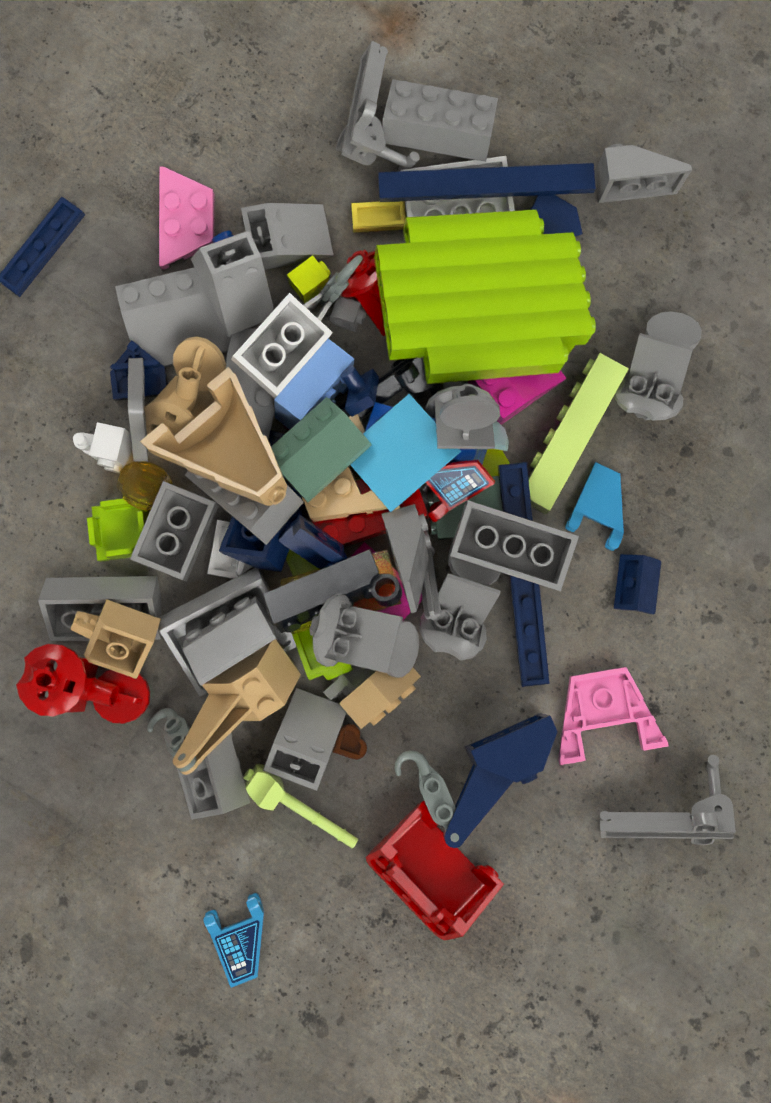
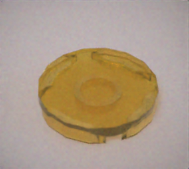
[117,462,173,510]

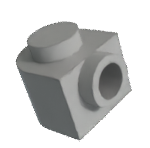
[329,297,366,332]

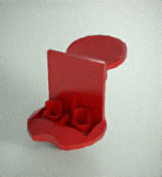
[341,249,385,336]
[16,644,150,724]

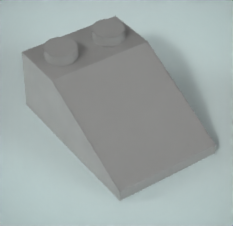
[595,144,692,203]
[382,504,431,613]

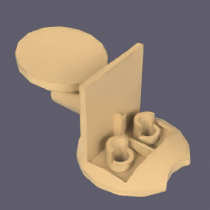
[144,336,226,436]

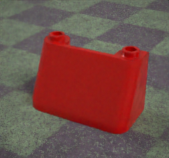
[366,801,504,940]

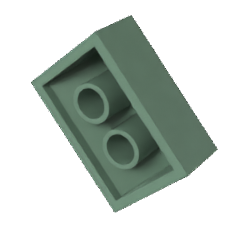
[271,397,372,502]

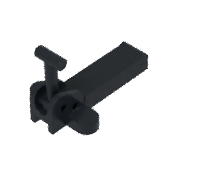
[338,358,442,419]

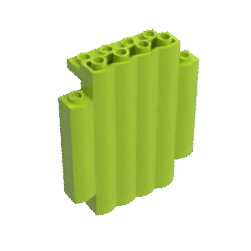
[374,210,596,384]

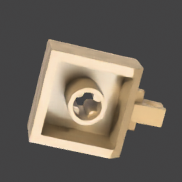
[70,599,161,679]

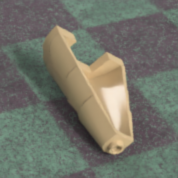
[140,367,287,506]

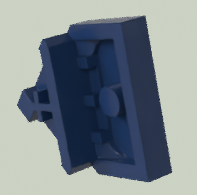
[529,195,583,236]
[110,340,168,401]

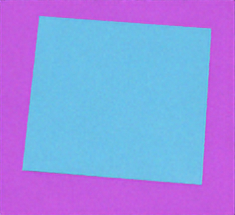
[351,394,461,512]

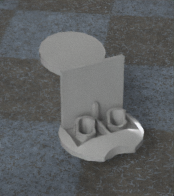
[614,311,702,421]
[425,384,500,449]
[419,554,501,661]
[310,594,419,678]

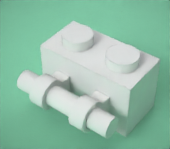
[73,422,133,473]

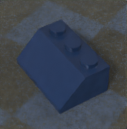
[219,481,305,572]

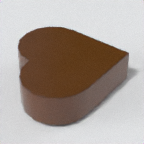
[333,724,367,760]

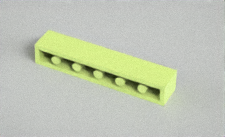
[528,353,629,514]

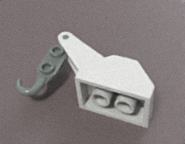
[231,255,363,398]

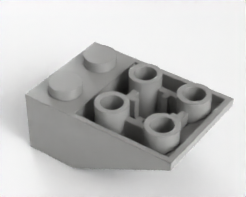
[241,203,334,270]
[191,230,274,337]
[263,688,347,791]

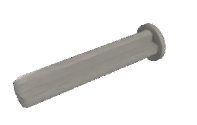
[421,545,441,621]

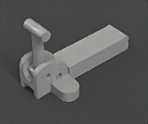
[336,41,420,171]
[600,755,736,845]

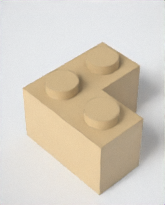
[339,667,421,729]

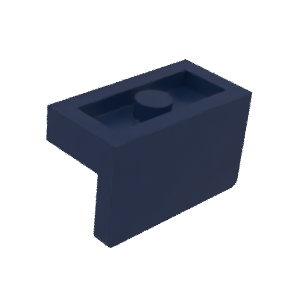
[279,514,345,570]
[614,554,661,614]

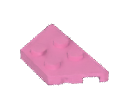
[159,167,214,270]

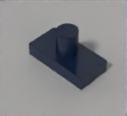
[340,366,379,417]

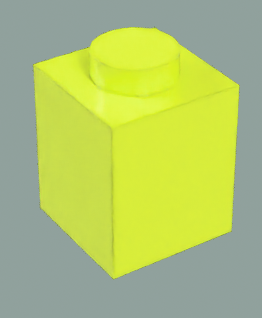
[287,255,331,304]

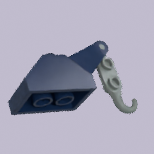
[394,713,558,848]

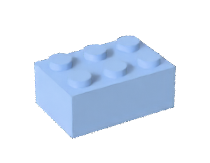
[274,338,354,430]

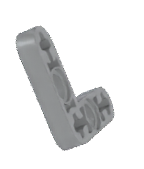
[128,358,148,462]

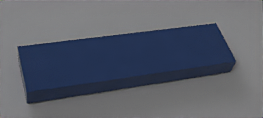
[0,196,85,297]

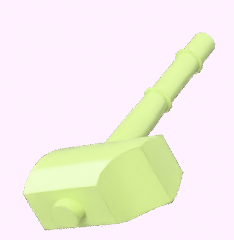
[243,764,358,848]

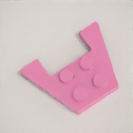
[558,667,669,765]

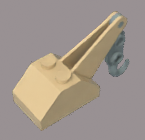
[147,638,301,775]

